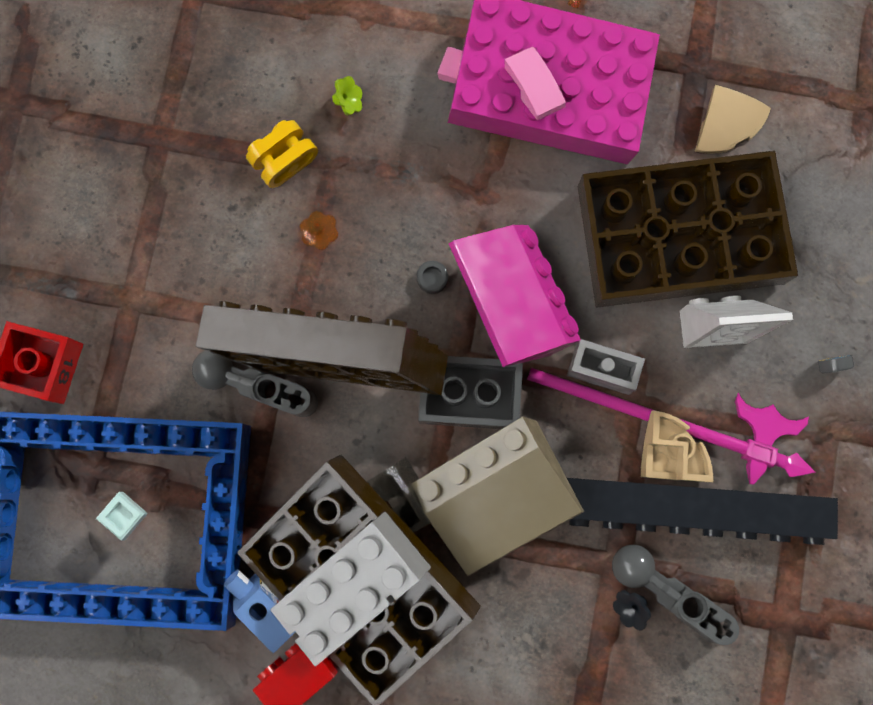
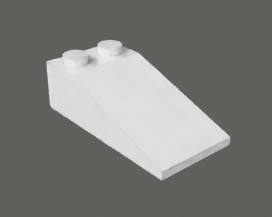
[680,296,793,348]

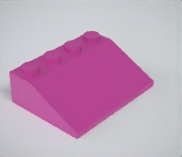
[448,225,581,367]

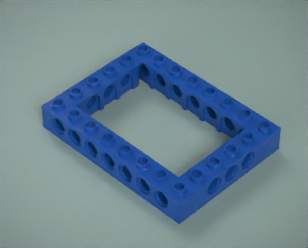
[0,412,251,631]

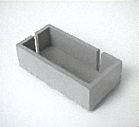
[270,512,431,667]

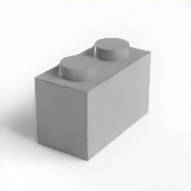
[567,339,645,395]

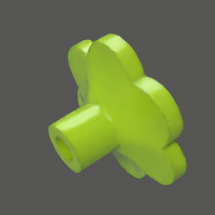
[332,76,362,115]

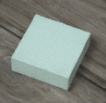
[96,492,148,541]

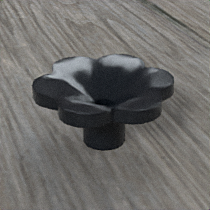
[613,590,651,631]

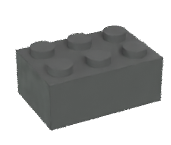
[418,356,523,429]

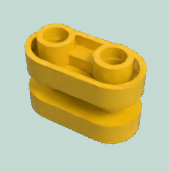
[246,120,318,188]

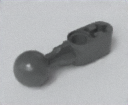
[192,351,318,417]
[612,545,739,645]

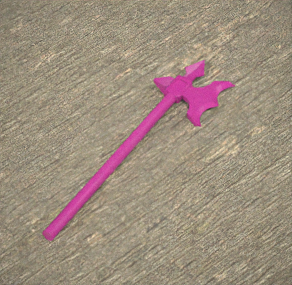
[527,368,816,485]

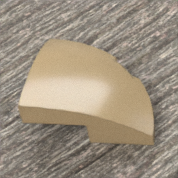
[695,85,771,154]
[641,411,713,482]

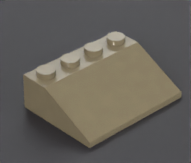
[411,416,584,576]

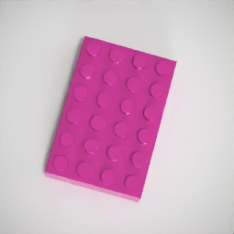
[447,0,660,164]

